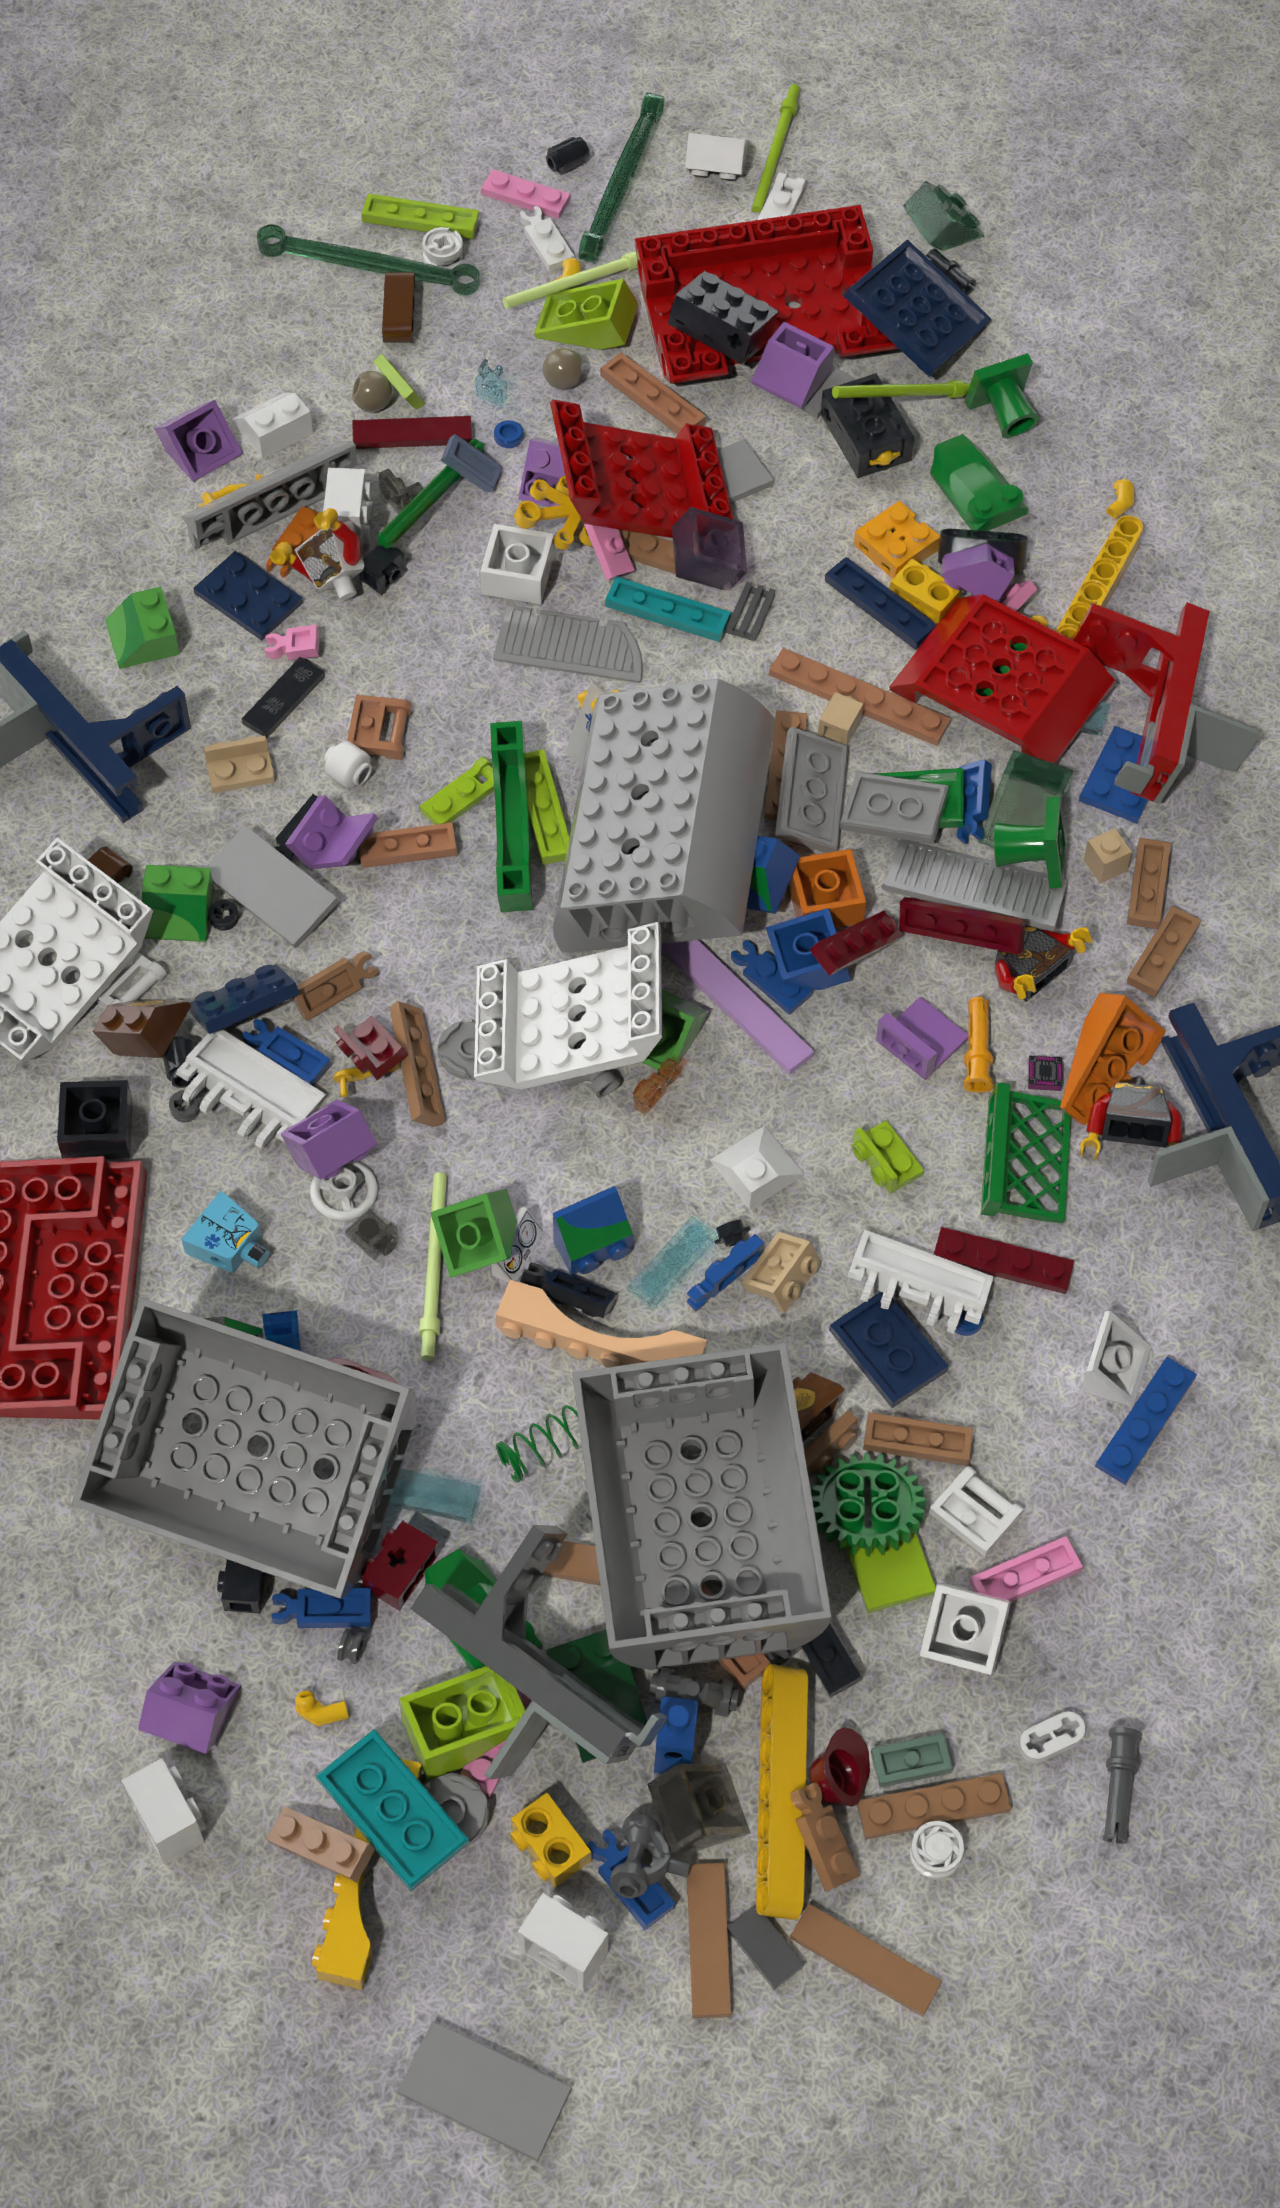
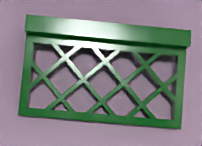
[980,1082,1071,1223]

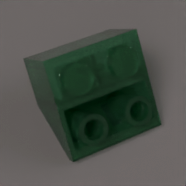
[903,181,985,251]

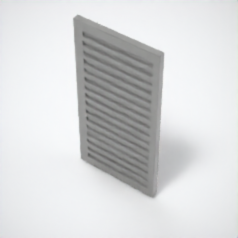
[882,839,1068,932]

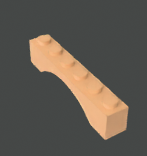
[496,1279,707,1368]

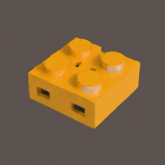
[854,500,940,579]

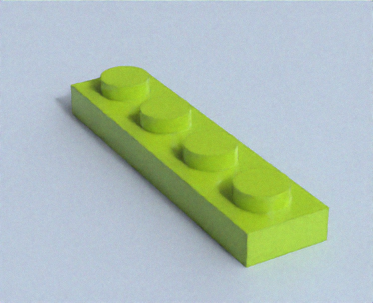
[361,193,479,239]
[526,749,569,865]

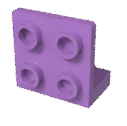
[285,795,378,869]
[876,997,968,1080]

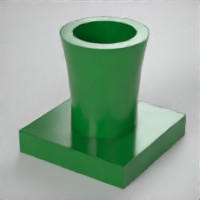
[964,353,1040,439]
[994,797,1066,888]

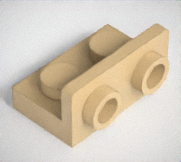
[204,736,275,793]
[742,1231,821,1313]

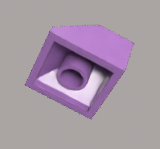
[154,400,243,482]

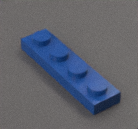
[1095,1357,1197,1485]

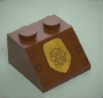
[92,999,192,1058]
[792,1372,845,1442]

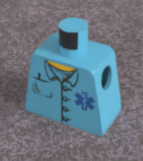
[181,1191,270,1273]

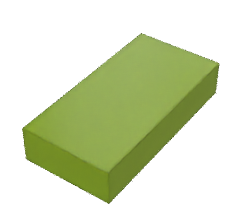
[373,354,426,410]

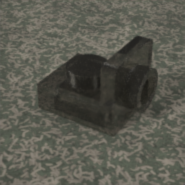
[379,468,423,514]
[345,1209,399,1261]

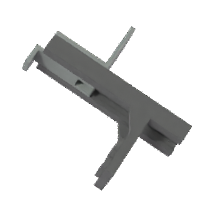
[410,1525,668,1780]

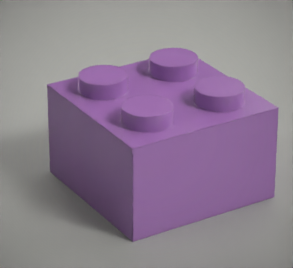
[280,1099,378,1180]

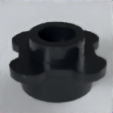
[714,1219,751,1247]

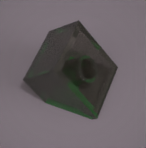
[647,1764,751,1854]

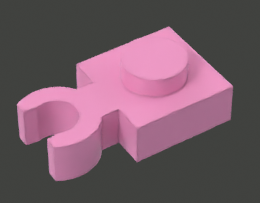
[265,625,320,660]

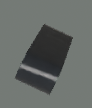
[937,528,1029,571]

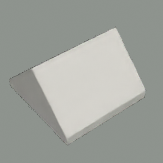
[1081,1311,1151,1407]

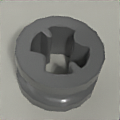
[169,1090,200,1123]
[337,1628,365,1664]

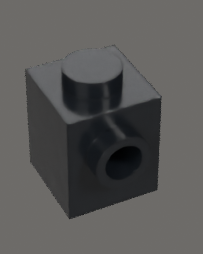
[217,1559,266,1614]

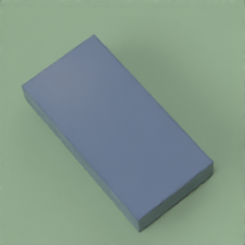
[441,434,503,493]

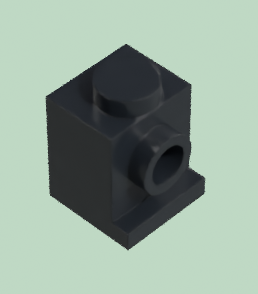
[359,545,406,596]

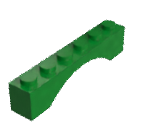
[490,721,533,912]

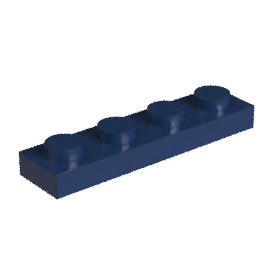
[825,557,937,650]

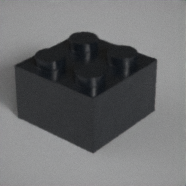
[57,1080,133,1159]

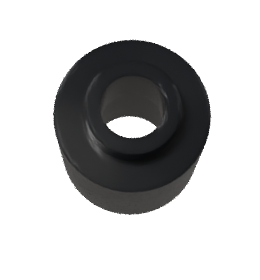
[546,137,589,174]
[163,1036,198,1088]

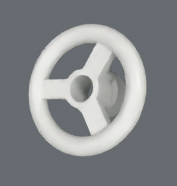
[310,1161,378,1221]

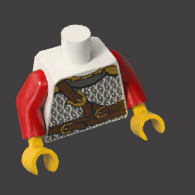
[270,508,364,600]

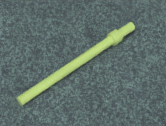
[503,251,638,309]
[419,1172,447,1362]

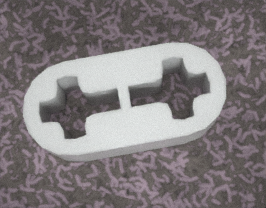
[1019,1711,1086,1763]

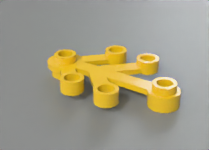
[514,476,593,550]

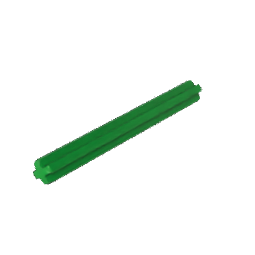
[377,439,485,549]

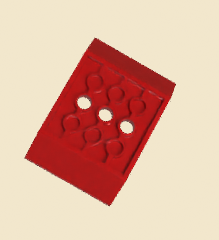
[550,399,735,540]
[889,594,1115,774]

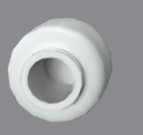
[324,741,372,788]

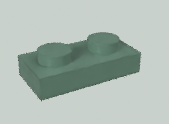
[871,1734,953,1788]

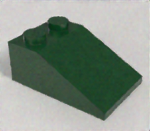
[546,1630,647,1763]

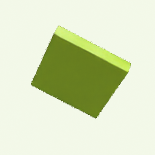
[845,1533,936,1613]

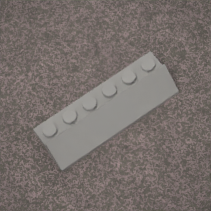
[181,441,357,550]

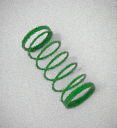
[496,1405,579,1483]

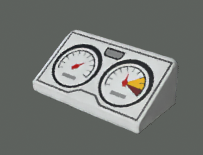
[491,1207,544,1282]

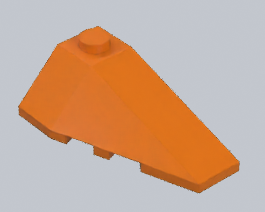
[1060,993,1166,1126]

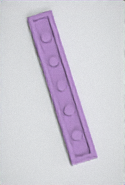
[661,940,814,1075]

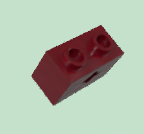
[361,1520,440,1611]

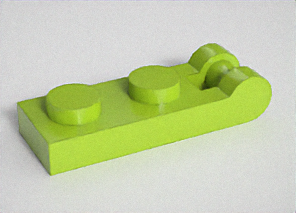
[419,756,494,825]

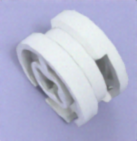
[422,227,463,271]
[910,1821,964,1880]

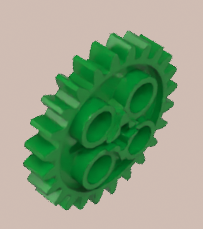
[811,1452,926,1557]

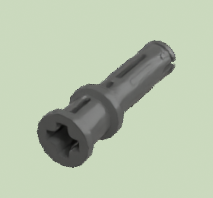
[1103,1727,1142,1844]

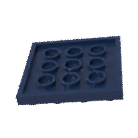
[844,239,991,377]

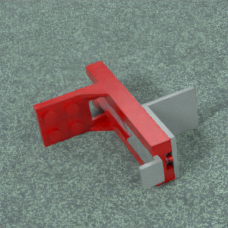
[1071,602,1260,804]

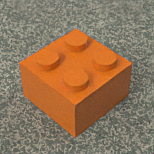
[788,849,866,928]

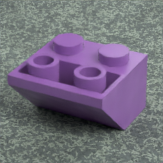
[751,322,834,409]
[518,438,570,507]
[942,544,1014,602]
[138,1661,241,1754]

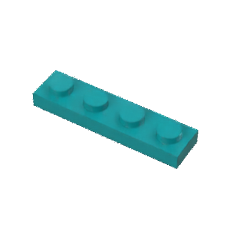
[605,576,731,642]

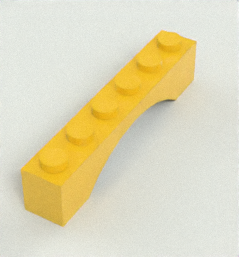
[312,1758,423,1990]

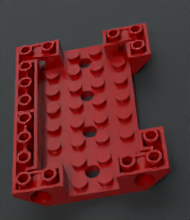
[635,204,898,384]

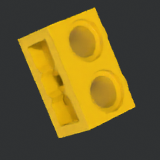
[890,559,962,624]
[509,1793,591,1887]

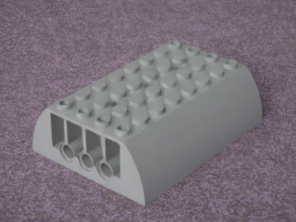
[553,679,776,953]
[71,1297,417,1599]
[572,1342,832,1670]

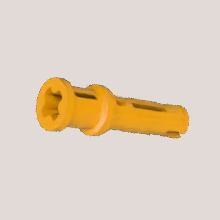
[963,997,993,1093]

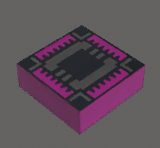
[1028,1055,1062,1091]

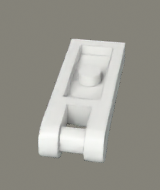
[757,172,807,220]

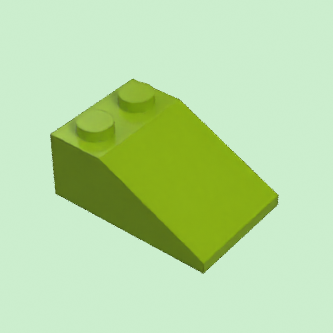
[534,278,638,350]
[399,1666,525,1781]

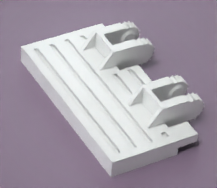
[176,1029,326,1149]
[847,1229,993,1334]

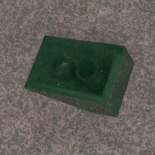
[978,750,1073,863]

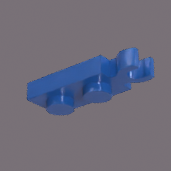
[957,759,992,844]
[731,940,813,1015]
[243,1019,331,1086]
[687,1234,764,1311]
[272,1588,371,1628]
[587,1829,676,1931]

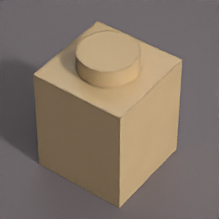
[818,692,864,745]
[1083,828,1132,884]

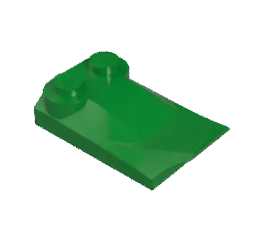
[930,434,1028,531]
[425,1549,542,1671]

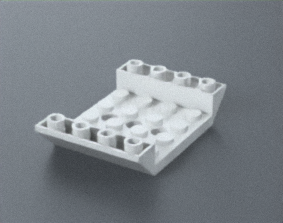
[0,838,153,1062]
[474,922,662,1090]

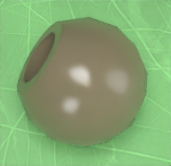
[543,348,581,390]
[352,371,392,412]

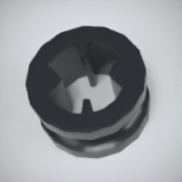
[208,899,239,931]

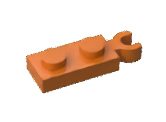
[266,506,321,578]

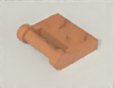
[347,694,412,760]

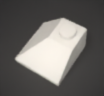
[710,1126,804,1210]

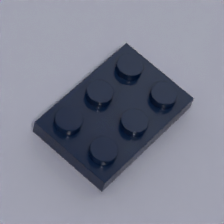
[193,551,303,641]
[190,964,300,1035]
[829,1292,948,1408]

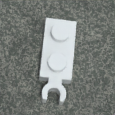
[520,206,575,271]

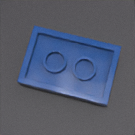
[1078,726,1149,824]

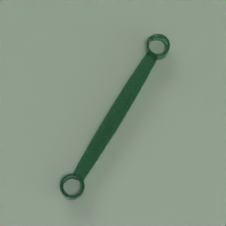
[578,92,665,264]
[257,224,480,296]

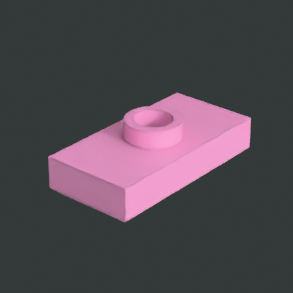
[584,523,635,580]

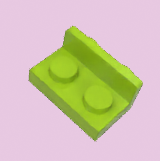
[851,1120,924,1194]

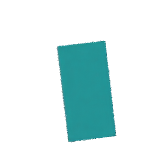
[316,1729,470,1892]

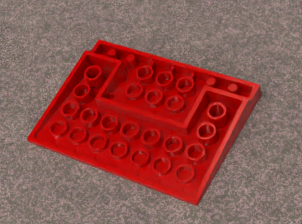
[0,1156,147,1420]

